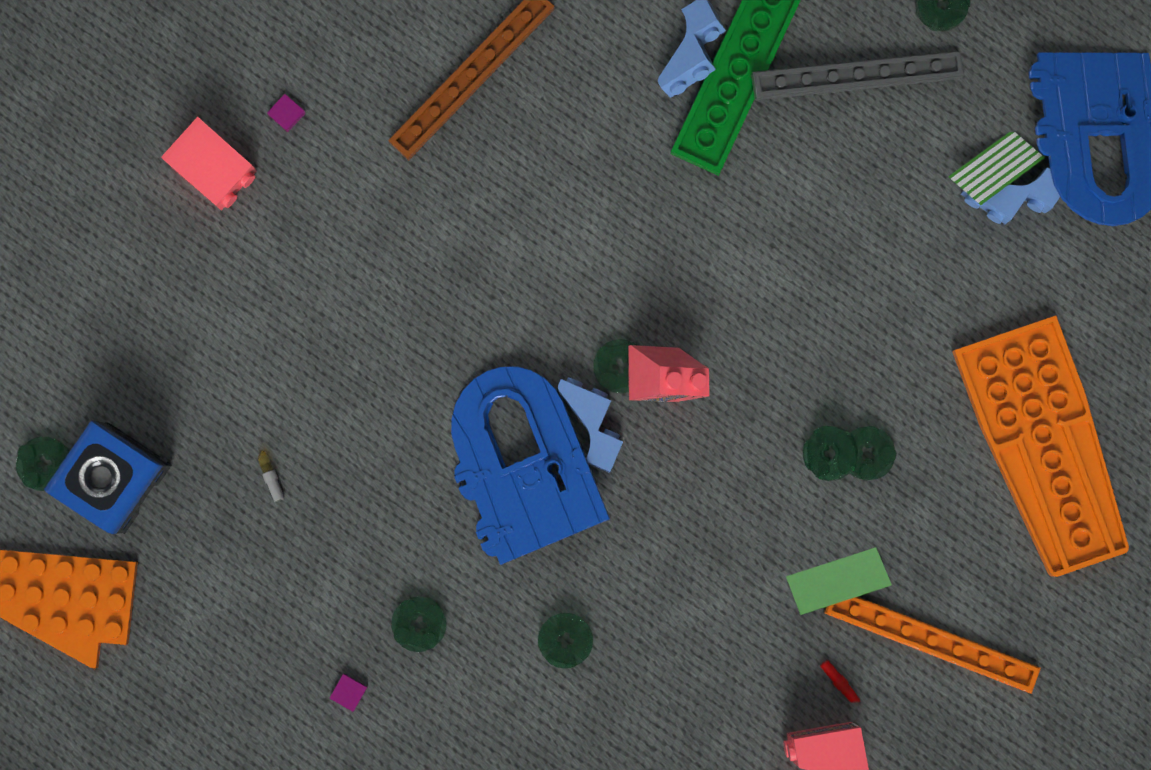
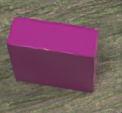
[267,94,306,132]
[329,673,368,712]

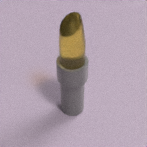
[258,451,284,502]

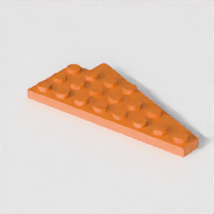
[0,550,138,669]

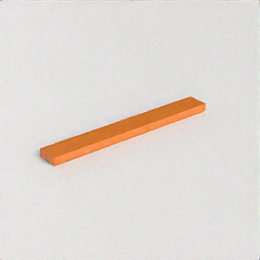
[824,597,1041,694]

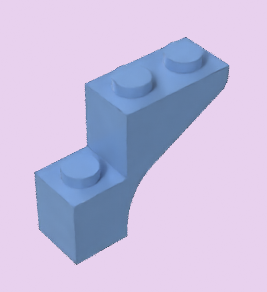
[658,0,726,98]
[961,167,1060,224]
[558,377,623,473]

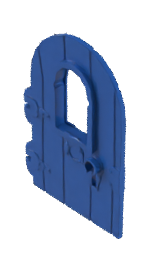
[1029,53,1151,226]
[451,367,610,565]

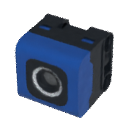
[44,420,172,534]

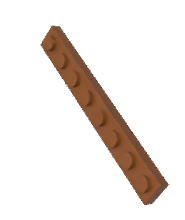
[388,0,554,161]

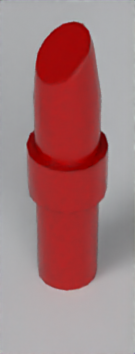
[820,659,861,703]

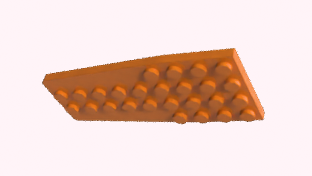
[952,316,1129,577]

